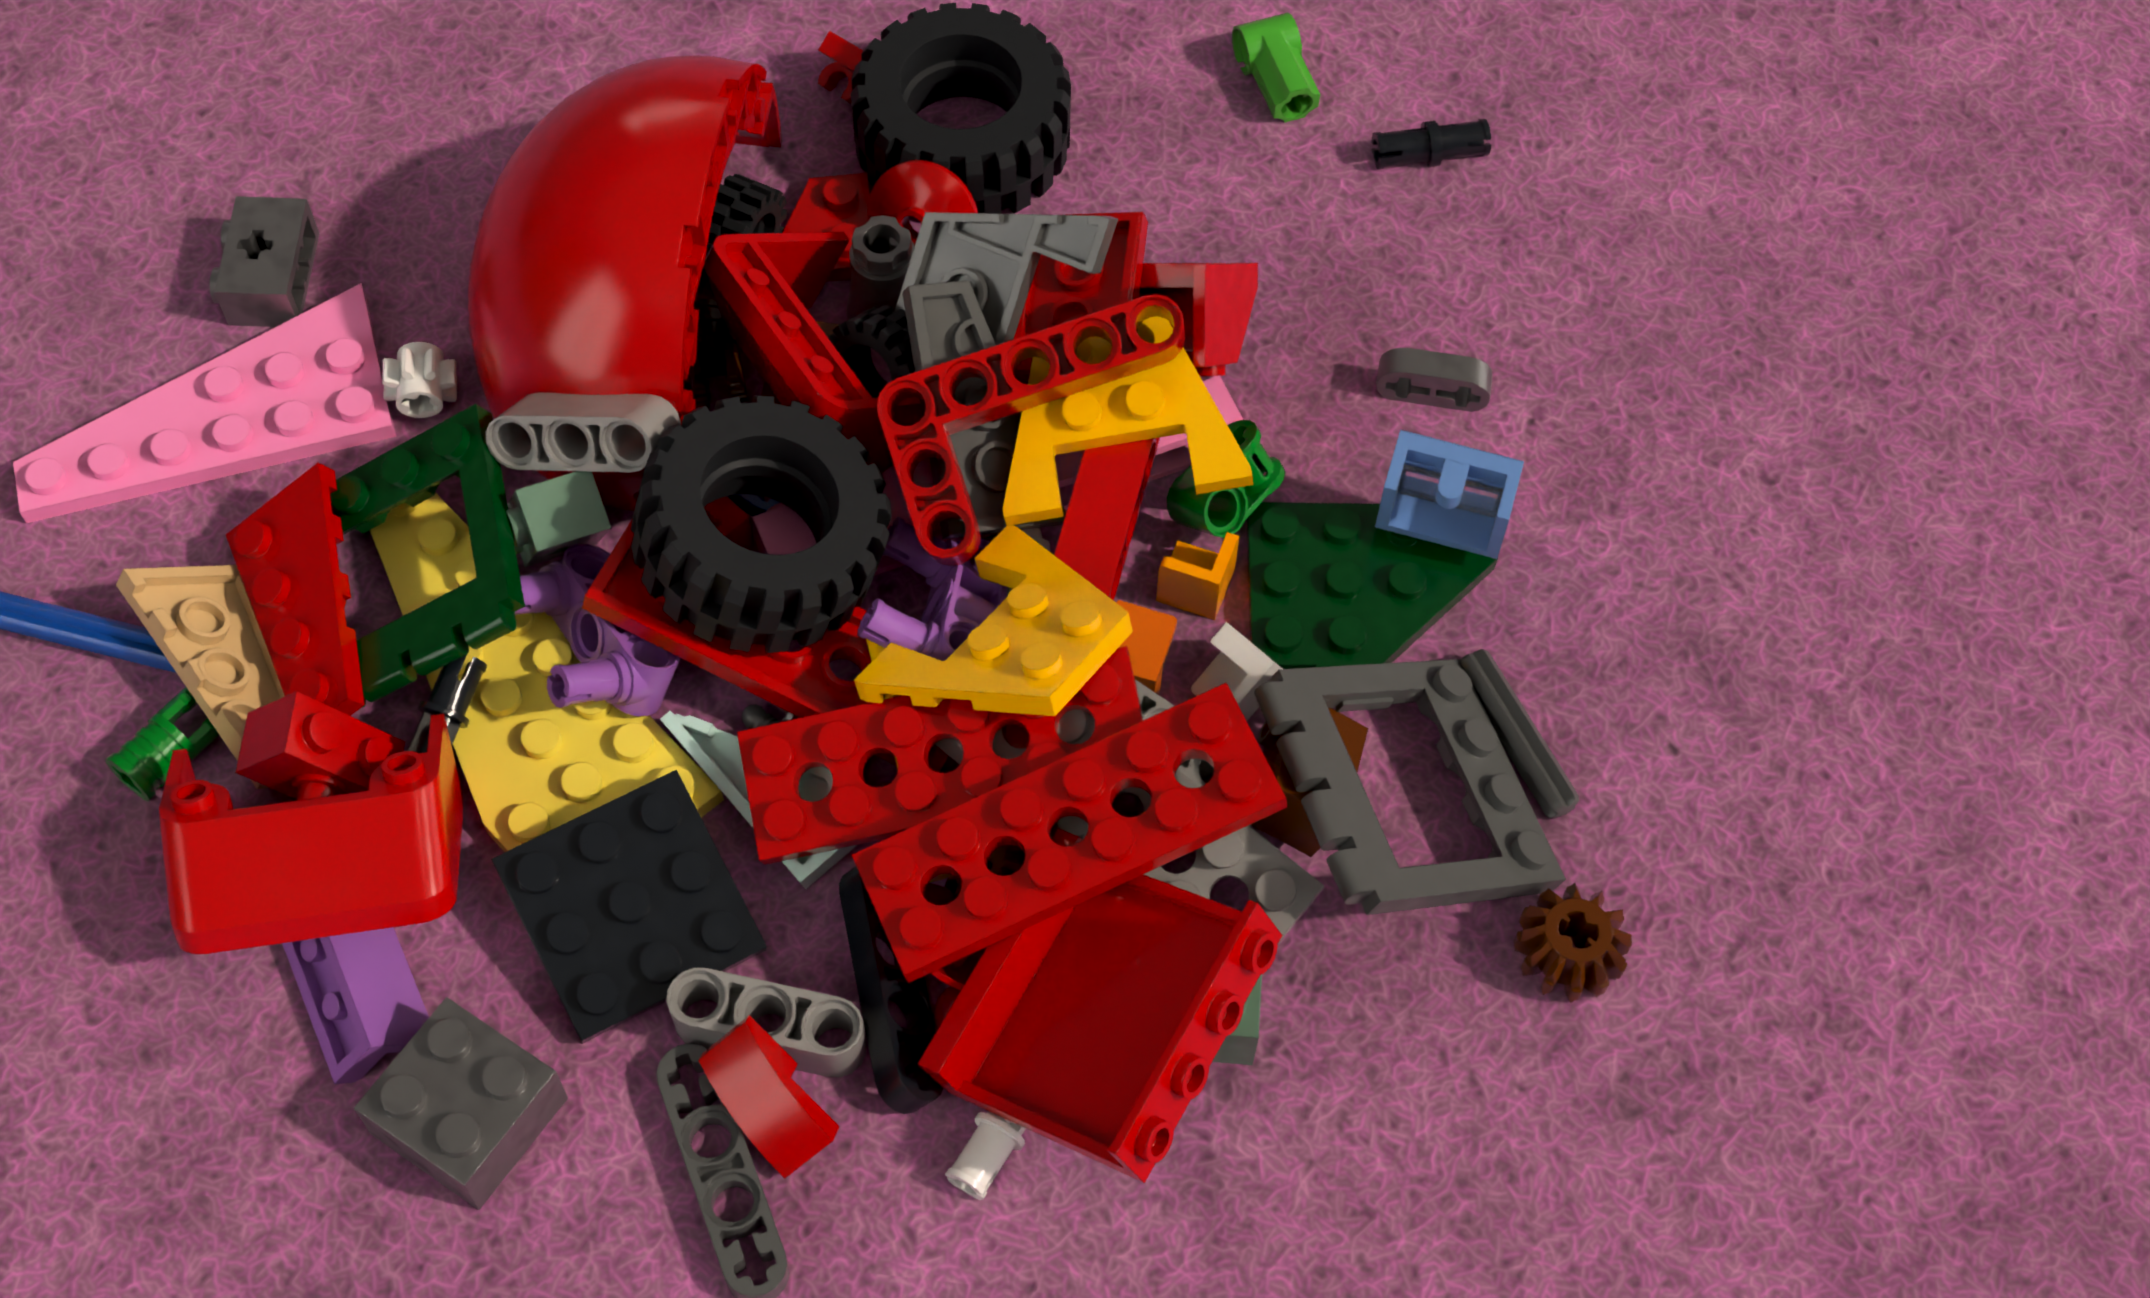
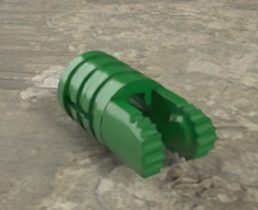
[105,687,219,801]

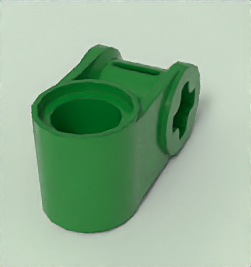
[1166,420,1286,538]

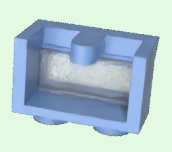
[1375,430,1524,559]

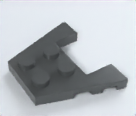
[894,212,1118,416]

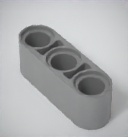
[486,393,681,473]
[666,968,867,1077]

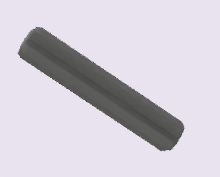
[1461,649,1579,819]

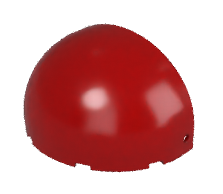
[468,55,782,511]

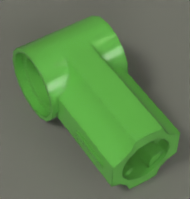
[1232,13,1320,123]

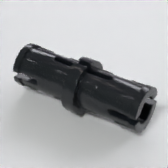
[1371,119,1491,169]

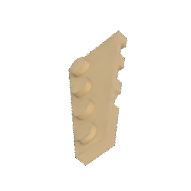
[116,565,284,789]

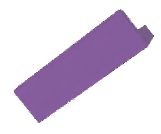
[282,927,429,1084]

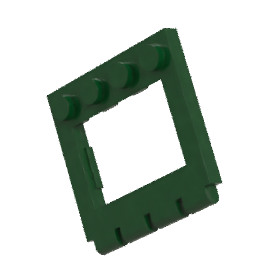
[330,404,525,709]

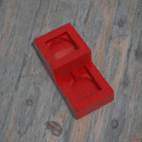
[698,1015,840,1179]

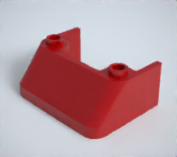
[704,232,922,473]
[1139,263,1258,376]
[159,714,464,954]

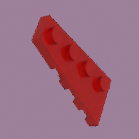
[225,462,365,716]

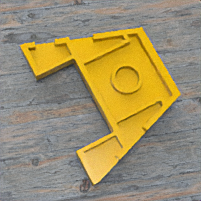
[1002,316,1253,526]
[854,525,1133,716]

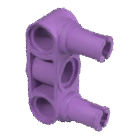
[857,516,1008,661]
[515,544,680,716]

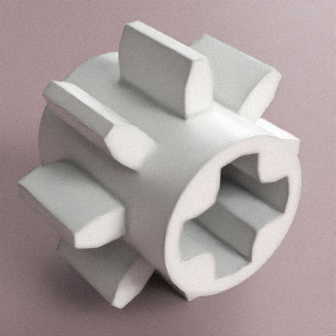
[382,342,457,418]

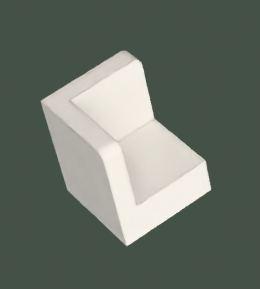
[1191,622,1283,721]

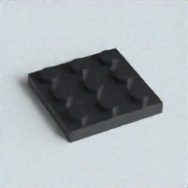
[491,770,767,1044]

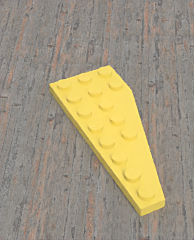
[370,493,724,852]

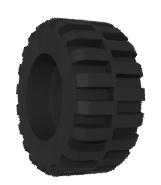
[851,3,1071,214]
[631,395,892,653]

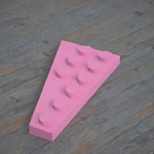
[13,283,396,523]

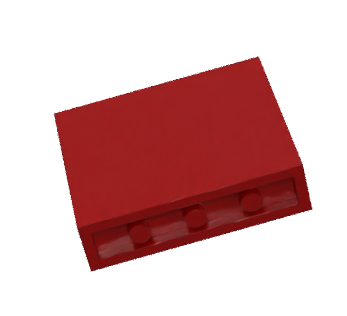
[918,829,1282,1183]

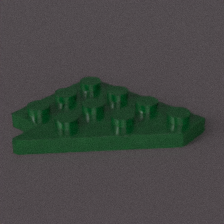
[1246,502,1498,710]

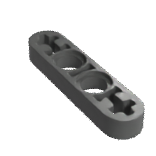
[656,1043,790,1298]

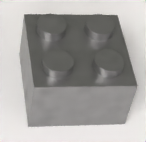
[354,997,568,1210]

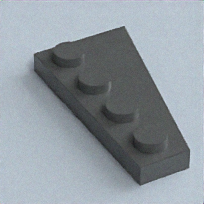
[902,281,1066,539]

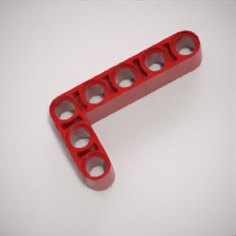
[877,294,1185,566]

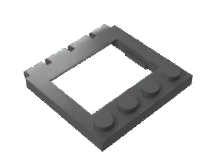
[1254,659,1566,915]

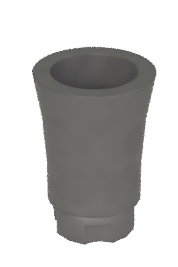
[846,215,914,320]

